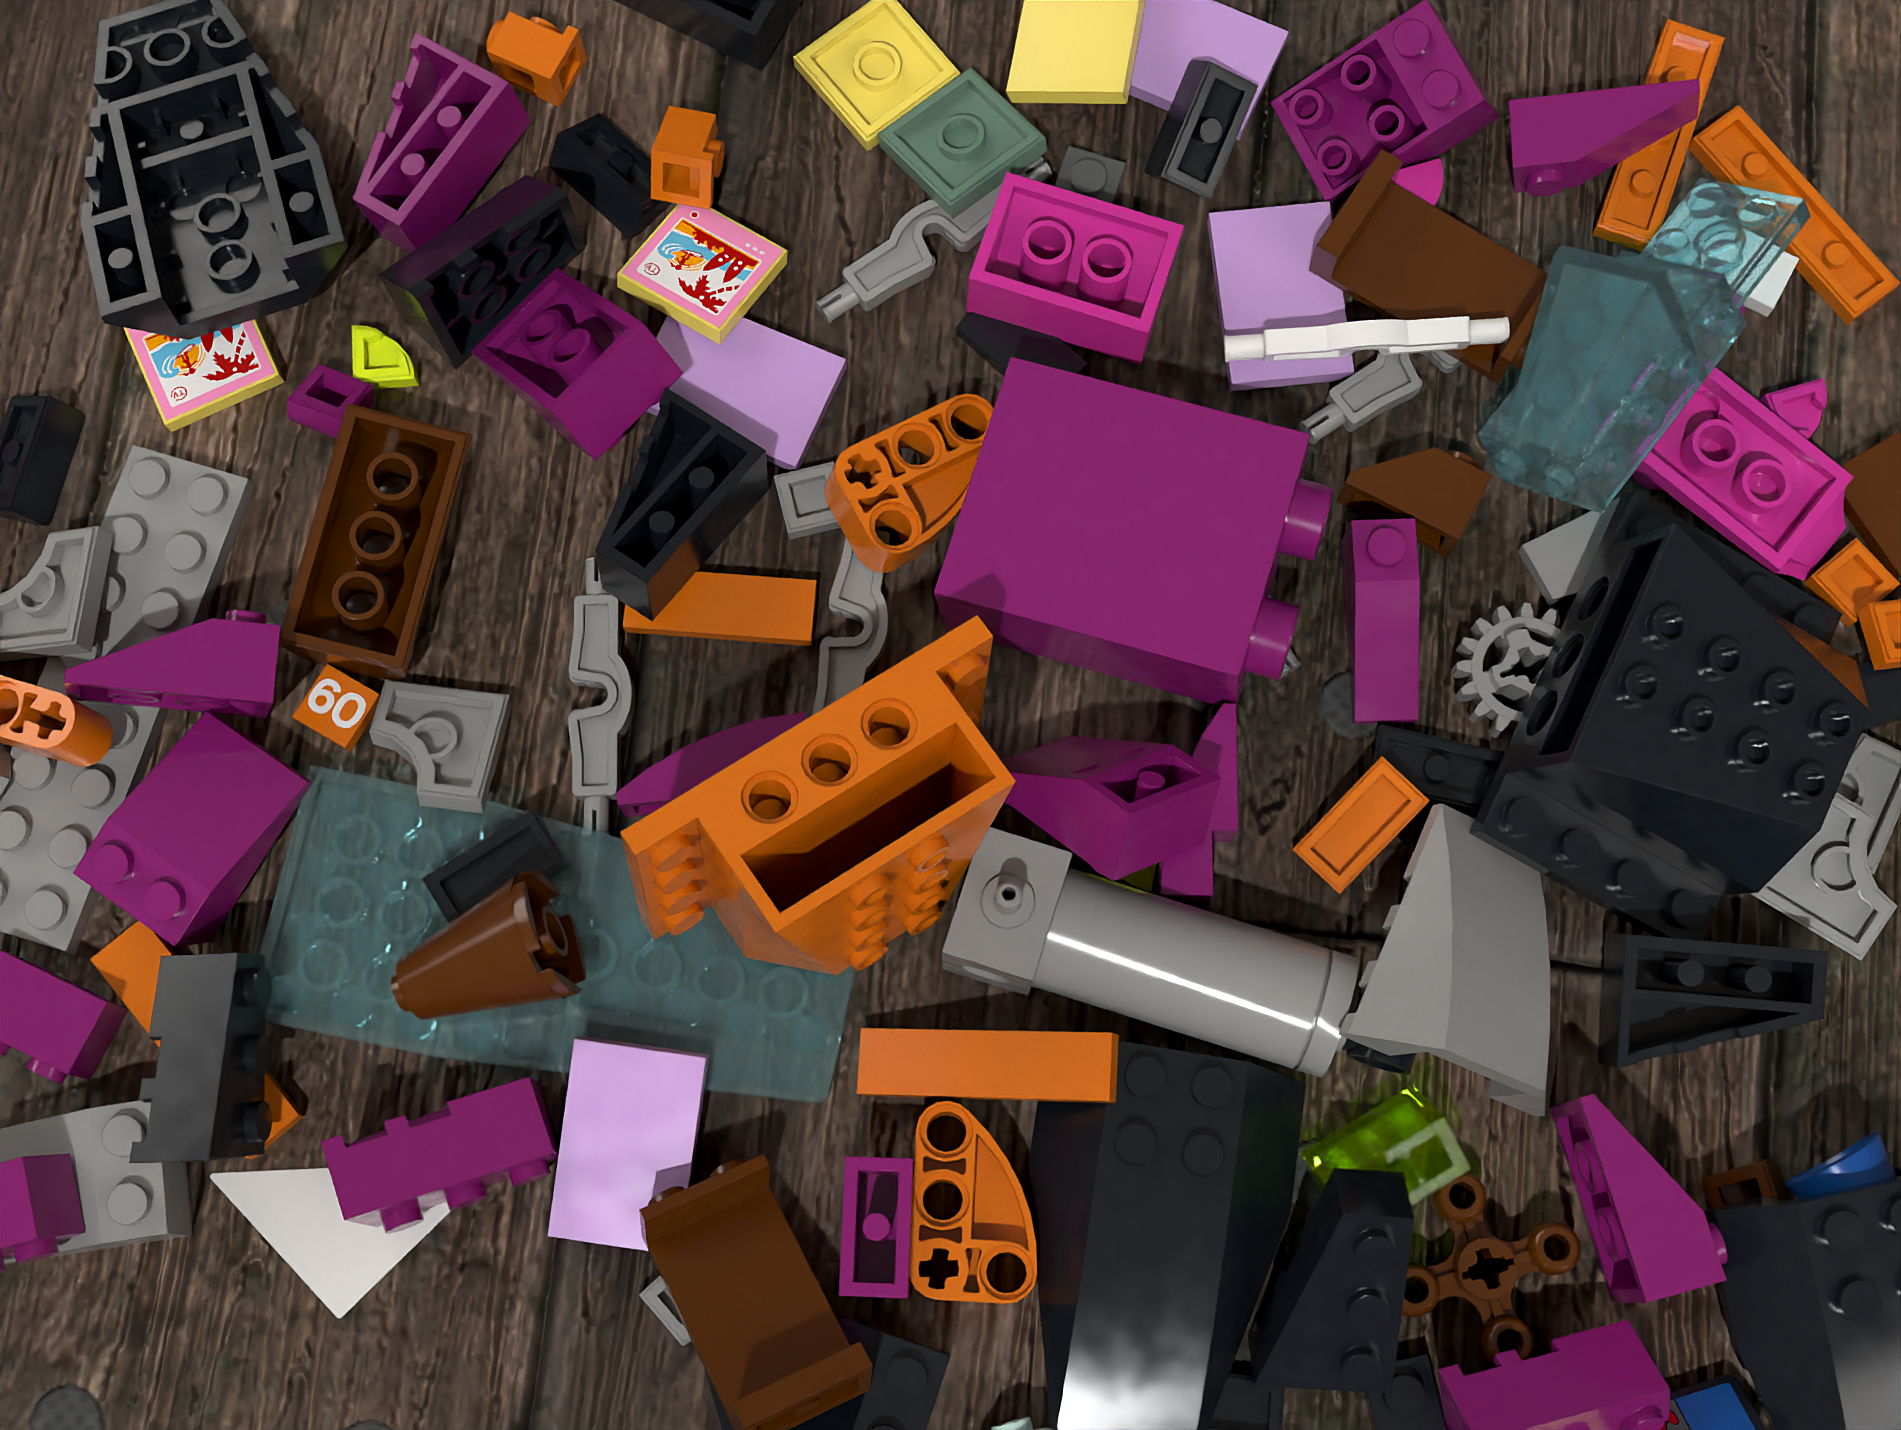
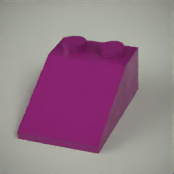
[471,268,684,461]
[64,610,280,719]
[73,711,313,947]
[1549,1094,1728,1303]

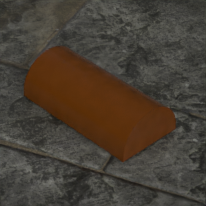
[279,403,472,679]

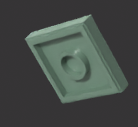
[877,67,1047,219]

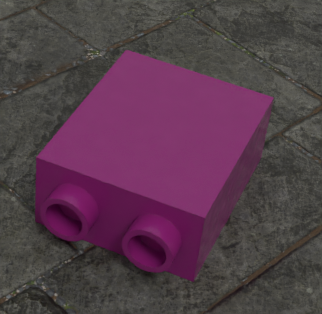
[934,357,1335,708]

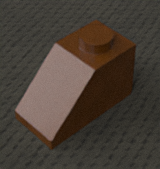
[1336,447,1492,558]

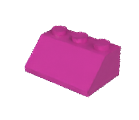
[966,172,1184,365]

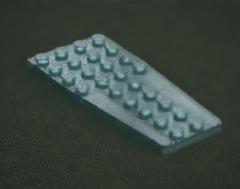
[259,765,857,1104]

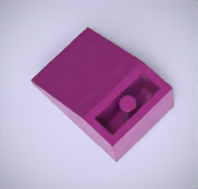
[1270,0,1500,203]
[1001,736,1221,881]

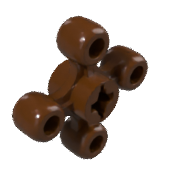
[1402,1169,1581,1368]

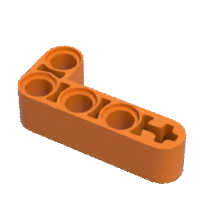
[0,675,113,767]

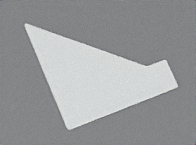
[210,1168,451,1318]

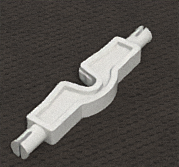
[1224,316,1510,362]

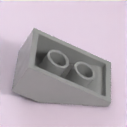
[0,1101,192,1264]

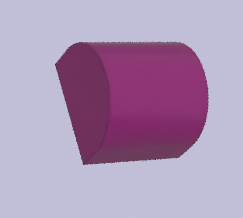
[287,364,374,439]

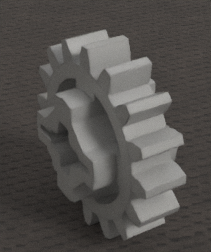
[1451,603,1560,738]

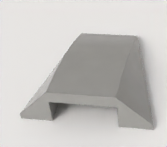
[1338,803,1550,1117]

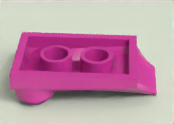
[1622,358,1854,581]

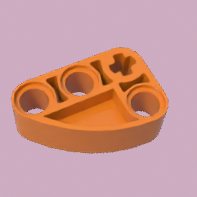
[824,393,994,573]
[909,1101,1037,1304]

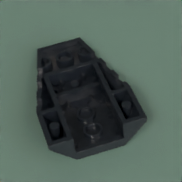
[80,0,348,340]
[1027,1041,1306,1430]
[1703,1167,1901,1430]

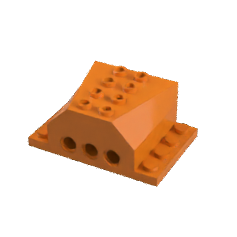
[620,615,1016,975]

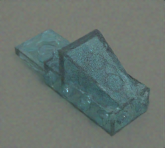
[1477,178,1811,514]

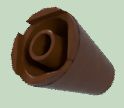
[391,869,587,1020]

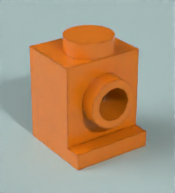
[486,11,588,107]
[651,106,725,210]

